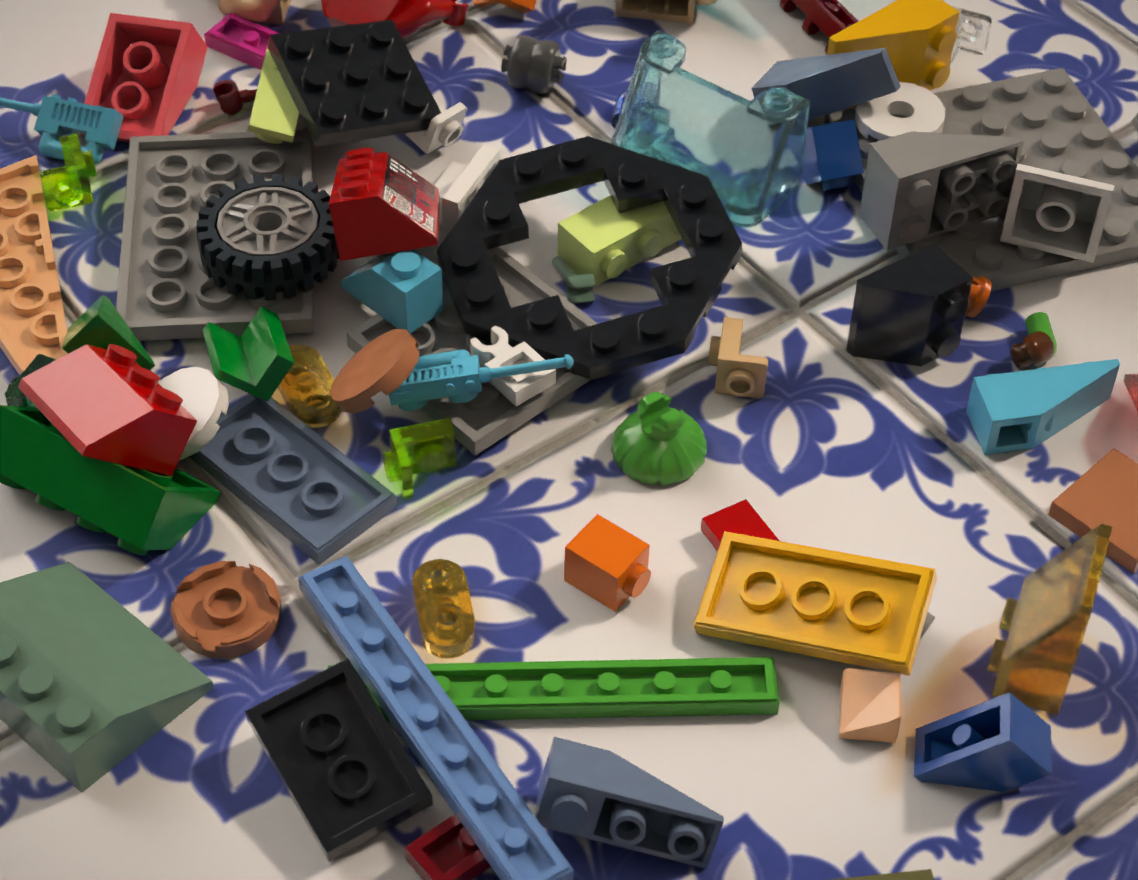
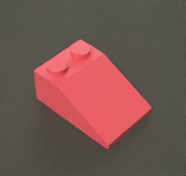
[78,13,208,143]

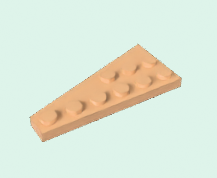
[0,155,68,378]

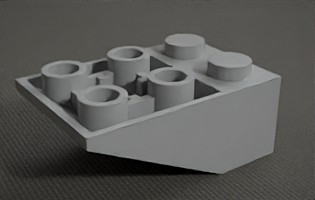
[859,131,1024,250]

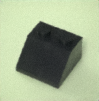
[846,243,973,367]

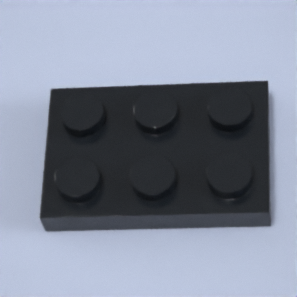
[245,658,433,862]

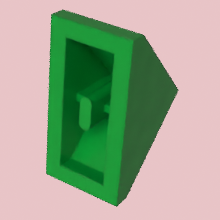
[62,295,155,370]

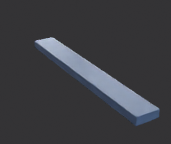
[298,555,574,880]

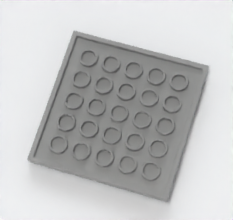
[823,68,1138,291]

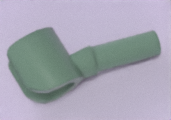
[552,256,595,304]

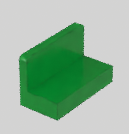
[202,306,294,402]

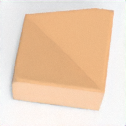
[839,668,901,743]

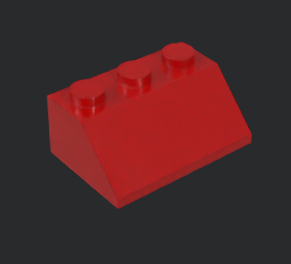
[18,344,197,476]

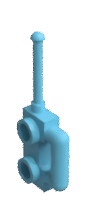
[0,94,124,166]
[388,350,574,411]

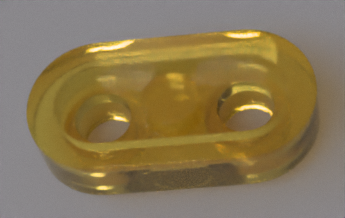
[278,345,342,428]
[412,559,476,658]

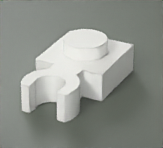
[470,326,556,406]

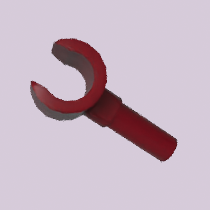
[213,80,257,115]

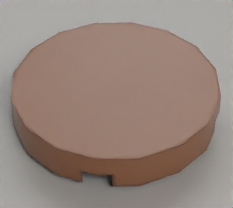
[330,328,420,413]
[170,561,282,658]

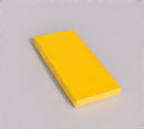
[693,531,937,676]

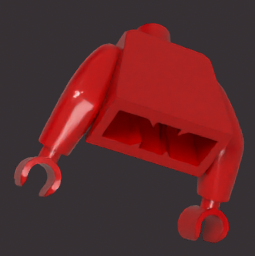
[321,0,469,40]

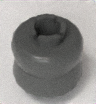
[501,35,567,94]

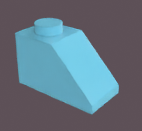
[340,249,443,334]

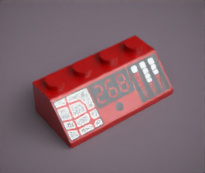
[329,148,440,261]

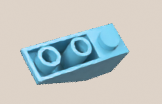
[966,359,1120,455]

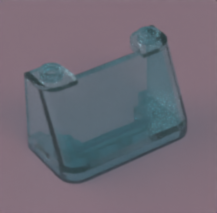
[612,30,810,227]

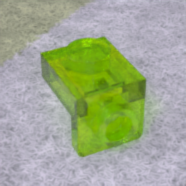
[39,134,97,211]

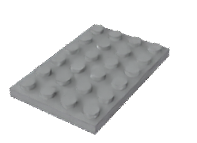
[116,129,314,341]

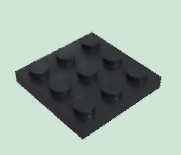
[267,20,442,147]

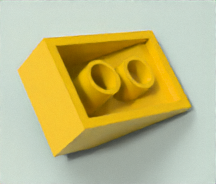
[827,0,960,110]

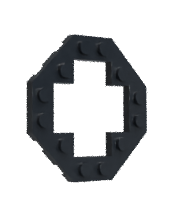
[436,136,742,380]

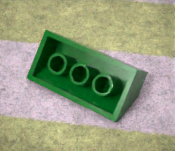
[0,405,221,555]

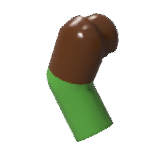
[1010,312,1057,369]

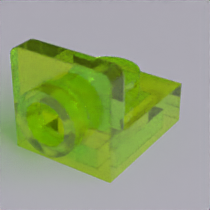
[383,417,456,499]

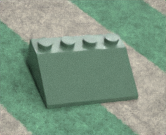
[0,562,214,793]

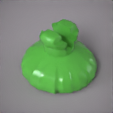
[611,391,707,486]

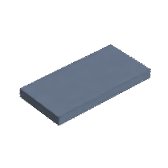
[189,395,397,565]

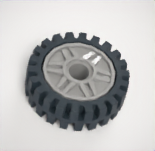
[196,174,340,301]

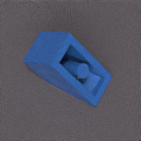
[783,119,864,191]
[914,692,1052,792]

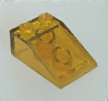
[987,524,1112,715]

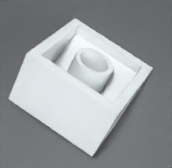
[1000,164,1115,263]

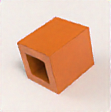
[564,514,651,612]

